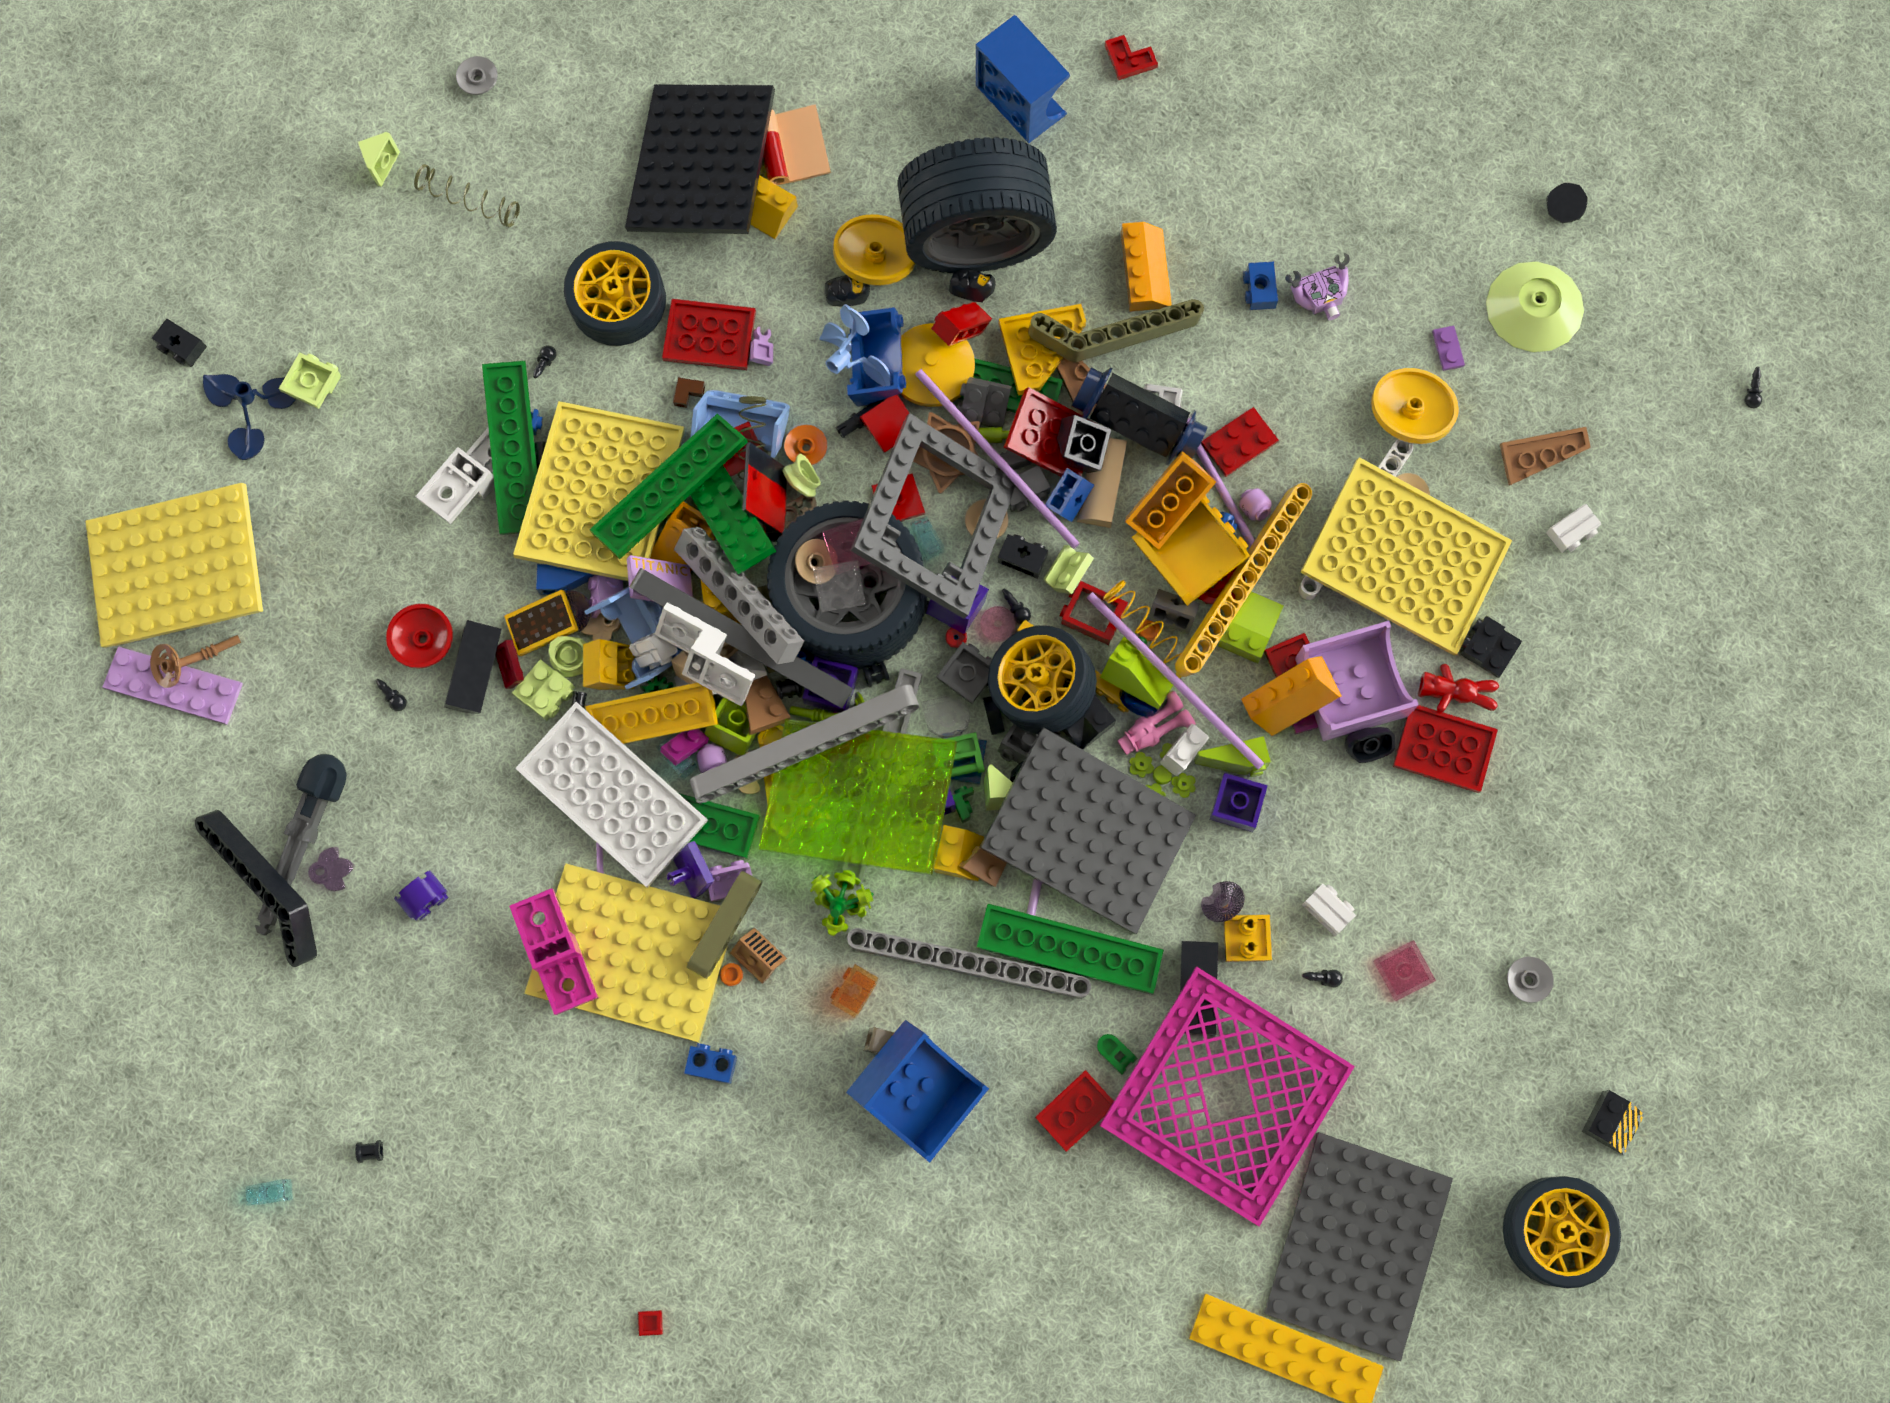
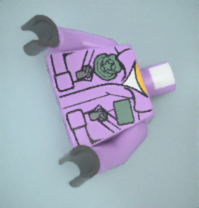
[1285,253,1350,321]

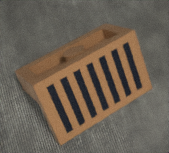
[730,928,787,984]

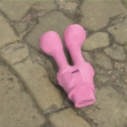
[1117,691,1196,755]

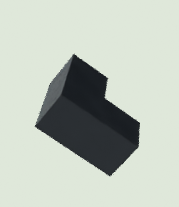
[983,696,1005,735]

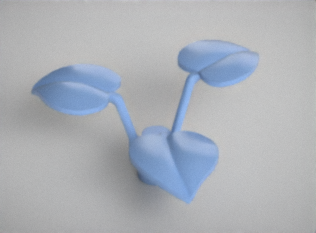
[819,304,892,386]

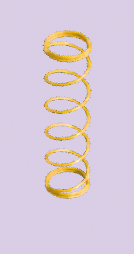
[1103,580,1191,679]

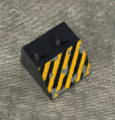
[1582,1090,1644,1156]

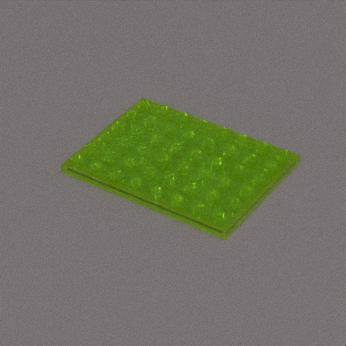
[759,719,958,875]

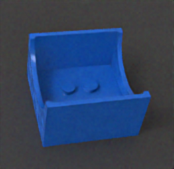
[976,15,1070,143]
[846,1020,989,1163]

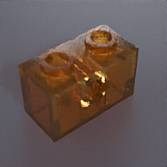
[830,964,879,1019]

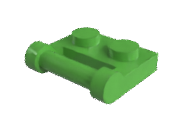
[933,732,985,780]

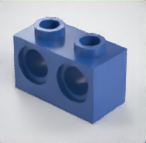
[684,1043,737,1084]

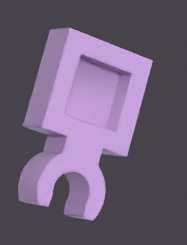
[750,326,773,366]

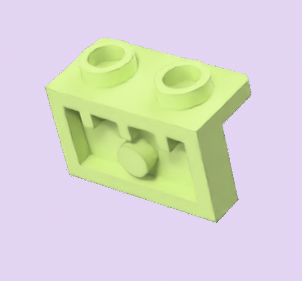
[1044,545,1094,594]

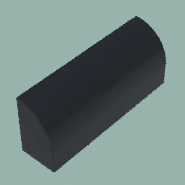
[444,620,502,714]
[1180,941,1218,1036]

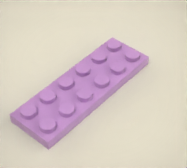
[103,647,243,725]

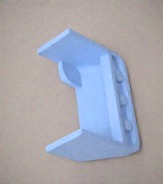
[690,390,790,458]
[584,587,683,690]

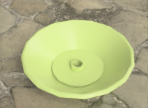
[1486,262,1584,352]

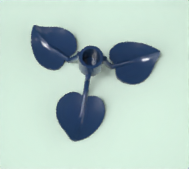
[203,374,296,460]

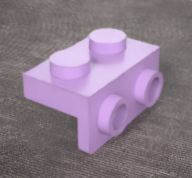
[588,574,623,618]
[708,860,752,902]

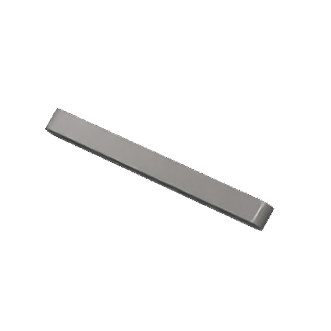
[690,685,919,803]
[847,928,1091,999]

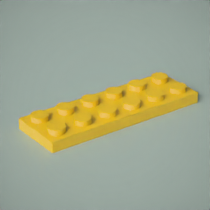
[585,683,718,744]

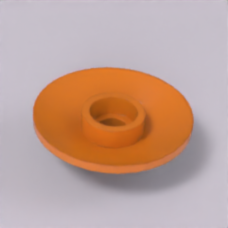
[784,425,827,465]

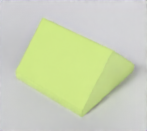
[358,132,400,187]
[984,764,1013,811]

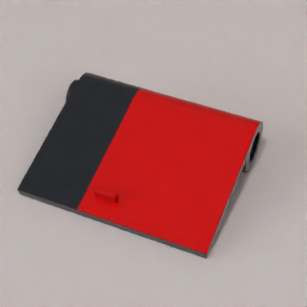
[742,442,787,542]

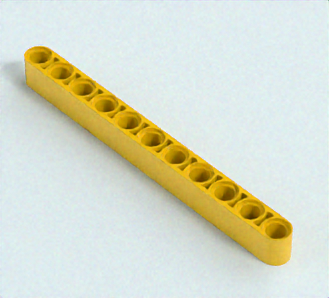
[1175,483,1312,677]

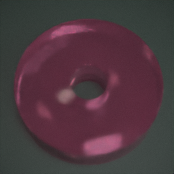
[980,606,1016,642]

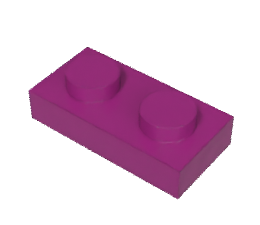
[660,729,709,766]

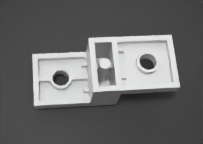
[415,428,495,524]
[654,603,755,706]

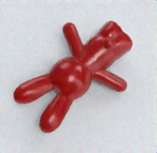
[1418,664,1499,712]

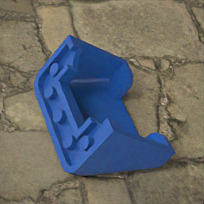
[847,307,906,407]

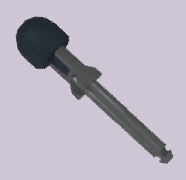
[255,754,347,936]

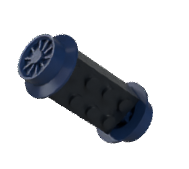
[1071,367,1208,465]

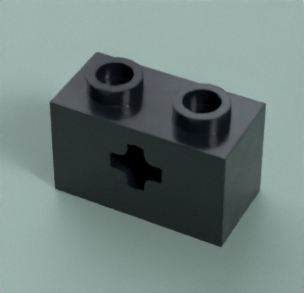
[152,318,207,367]
[997,534,1048,579]

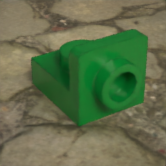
[952,786,974,823]

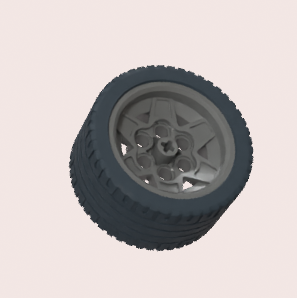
[897,137,1057,273]
[767,500,927,669]

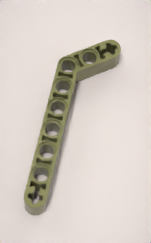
[1028,299,1204,362]

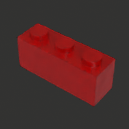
[931,302,992,346]

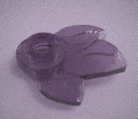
[308,847,354,891]

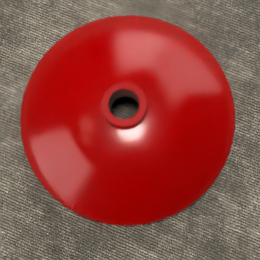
[386,604,453,669]

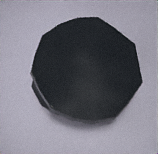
[1546,183,1588,224]

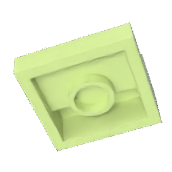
[279,352,341,409]
[512,659,575,721]

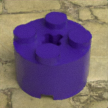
[394,870,449,921]

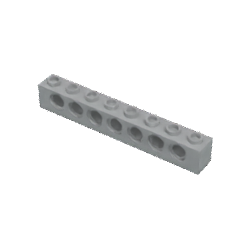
[674,527,804,664]

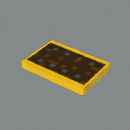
[504,589,578,656]

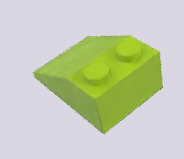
[1218,591,1284,664]
[1100,637,1173,710]
[705,697,757,756]
[1194,736,1271,777]

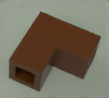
[673,377,706,408]

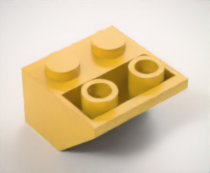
[583,639,635,690]

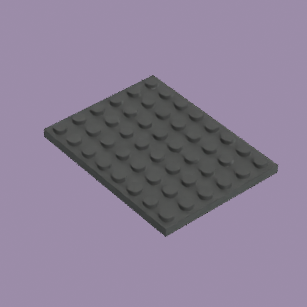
[979,728,1196,934]
[1264,1132,1453,1362]

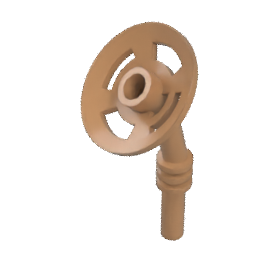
[150,635,241,688]

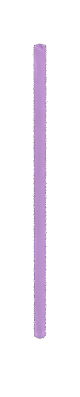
[915,369,1080,549]
[1087,592,1264,769]

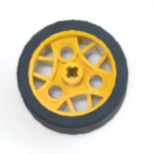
[563,241,666,346]
[988,625,1097,734]
[1503,1176,1621,1289]

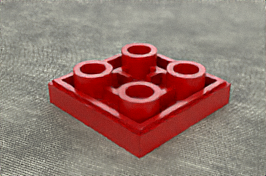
[860,395,909,453]

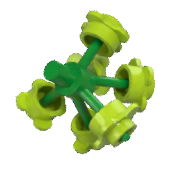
[810,870,874,936]

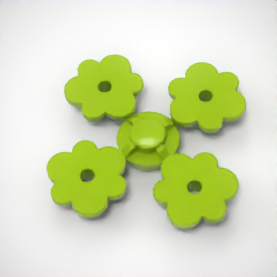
[1129,743,1196,798]

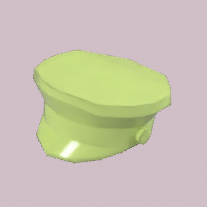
[782,453,821,497]
[548,636,587,677]

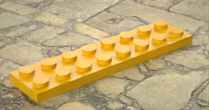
[1189,1293,1384,1403]

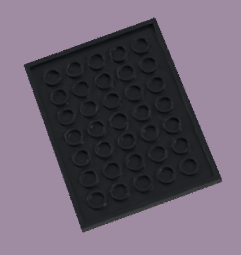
[625,84,775,234]

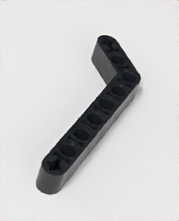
[195,810,317,967]

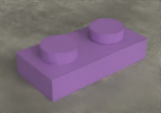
[1432,326,1465,371]

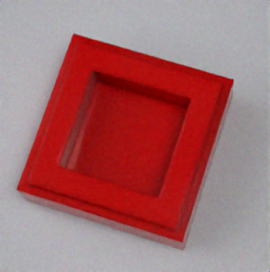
[638,1310,663,1336]

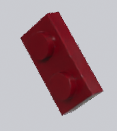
[495,640,524,689]

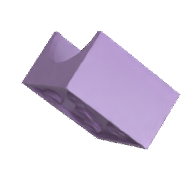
[1295,621,1418,741]

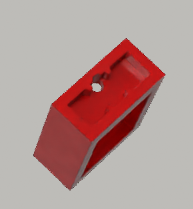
[1059,580,1128,646]

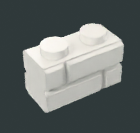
[1546,504,1601,553]
[629,633,678,669]
[1160,724,1209,776]
[1302,884,1356,937]

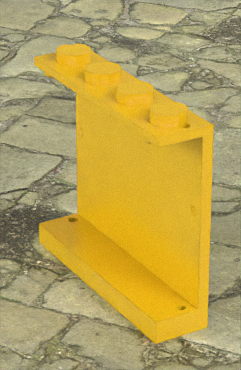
[1132,495,1250,606]

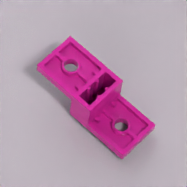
[509,888,599,1015]

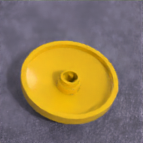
[833,214,915,285]
[901,323,975,407]
[1371,368,1459,444]

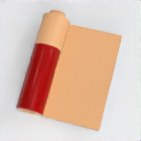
[763,104,831,185]

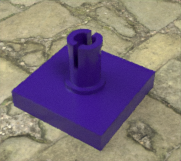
[667,841,715,899]

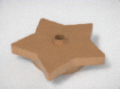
[913,412,980,494]

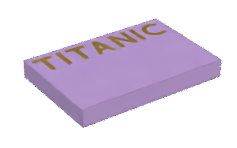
[627,555,693,602]

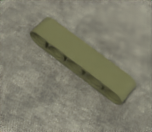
[687,871,762,979]

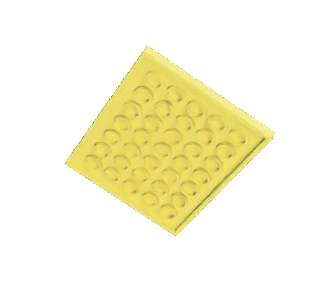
[513,401,685,581]
[1300,457,1512,656]
[85,483,263,648]
[524,863,728,1043]

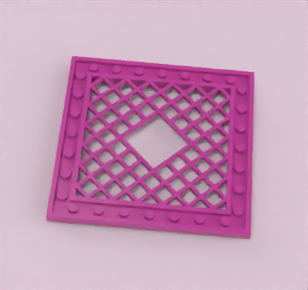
[1100,967,1355,1227]

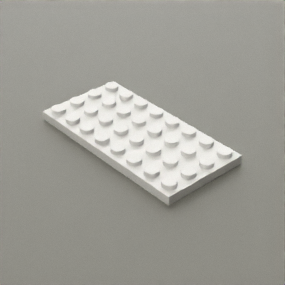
[515,702,708,888]

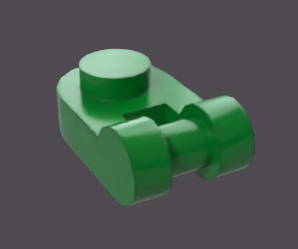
[1097,1034,1138,1075]

